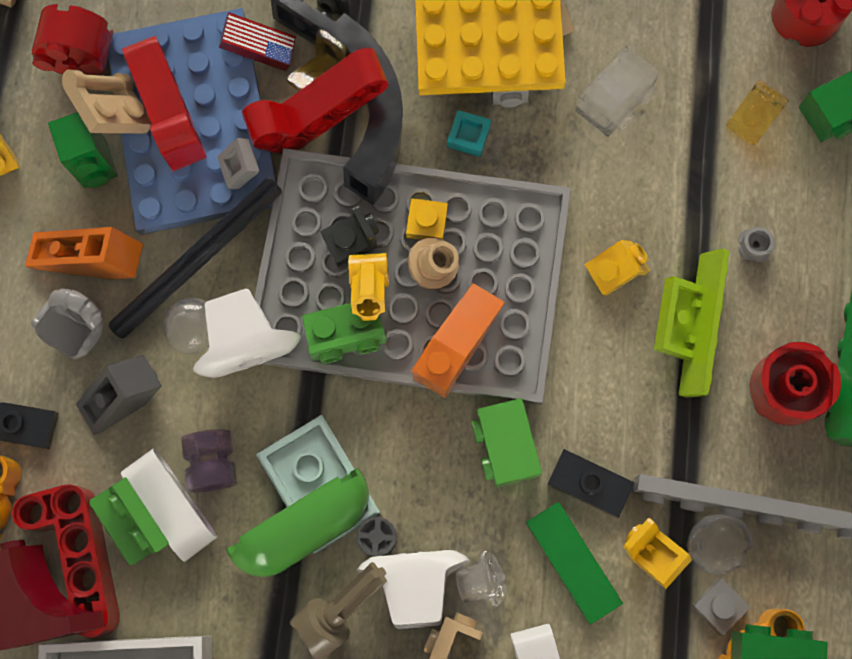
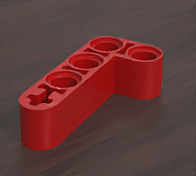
[122,35,207,172]
[241,48,389,154]
[12,484,120,638]

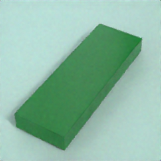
[525,502,624,625]

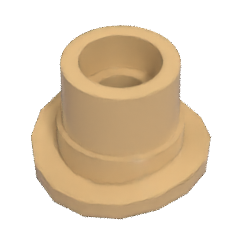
[408,238,459,290]

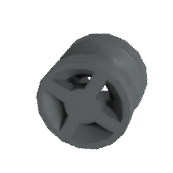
[357,517,397,557]

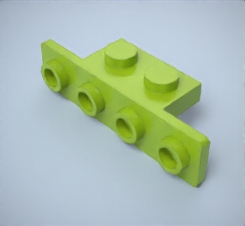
[654,248,730,398]

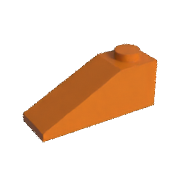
[25,227,143,279]
[412,283,505,399]

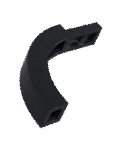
[271,0,403,205]

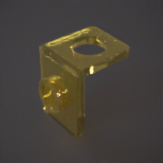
[287,29,346,91]
[726,80,789,145]

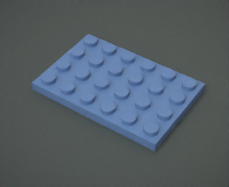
[109,8,277,235]

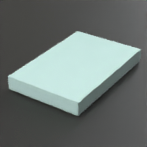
[256,415,381,554]

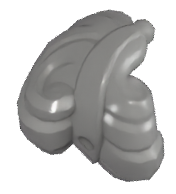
[31,288,103,360]

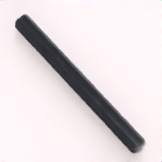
[108,177,282,339]

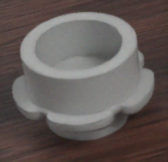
[738,227,775,263]

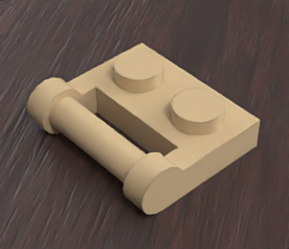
[62,70,152,134]

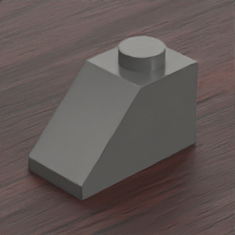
[76,355,162,435]

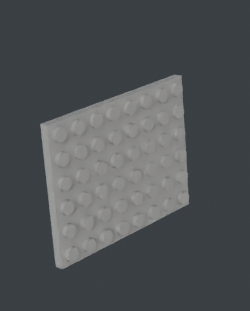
[254,149,571,405]

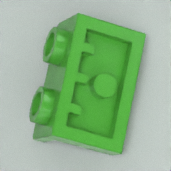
[302,303,387,364]
[89,477,169,565]

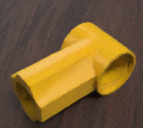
[348,253,389,321]

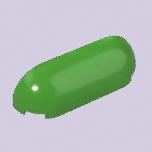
[225,468,369,577]

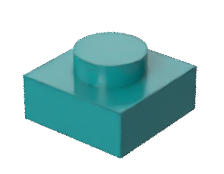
[447,110,492,157]

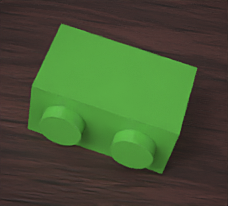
[471,398,542,488]

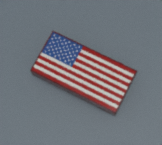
[219,12,296,72]

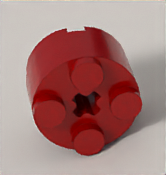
[771,0,852,47]
[32,4,114,76]
[749,342,841,426]

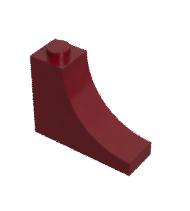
[0,540,105,651]

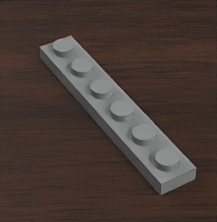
[632,474,852,540]

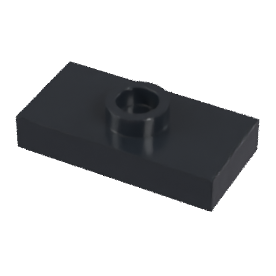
[0,402,59,450]
[547,449,635,518]

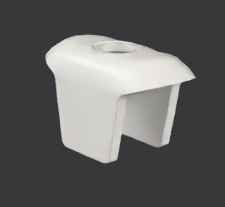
[193,289,301,378]
[356,550,470,629]

